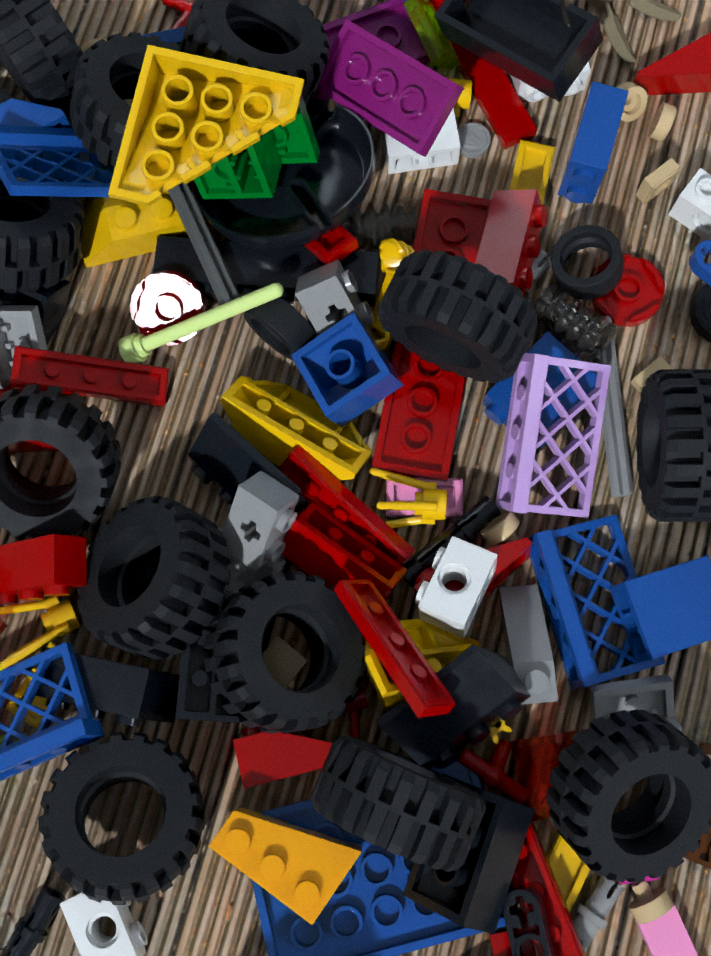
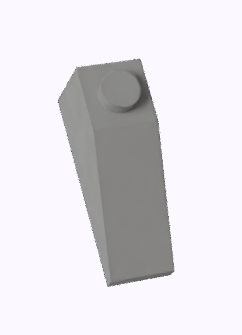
[498,584,559,705]

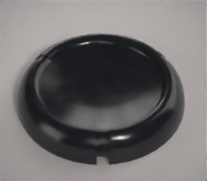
[194,99,375,250]

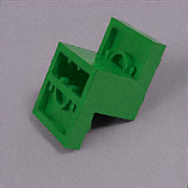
[194,95,320,199]

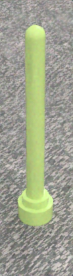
[118,283,284,364]

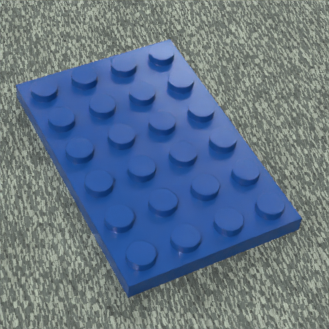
[251,760,510,956]

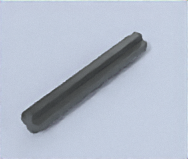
[168,182,241,305]

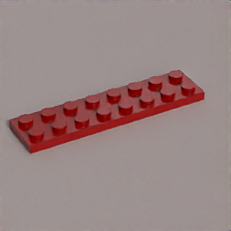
[372,189,491,482]

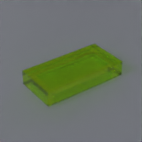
[404,0,459,70]

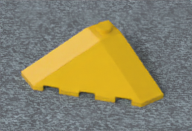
[108,45,305,206]

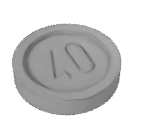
[458,122,491,158]

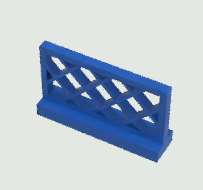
[0,125,115,197]
[528,514,665,690]
[0,642,104,782]

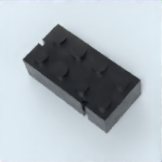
[434,0,603,102]

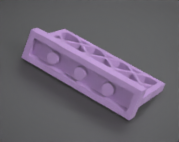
[495,353,611,518]

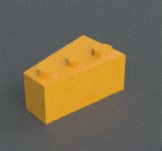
[208,806,362,925]

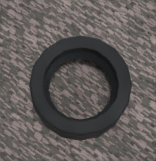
[550,225,624,300]
[244,297,316,360]

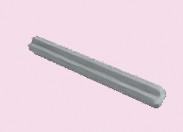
[590,316,633,498]

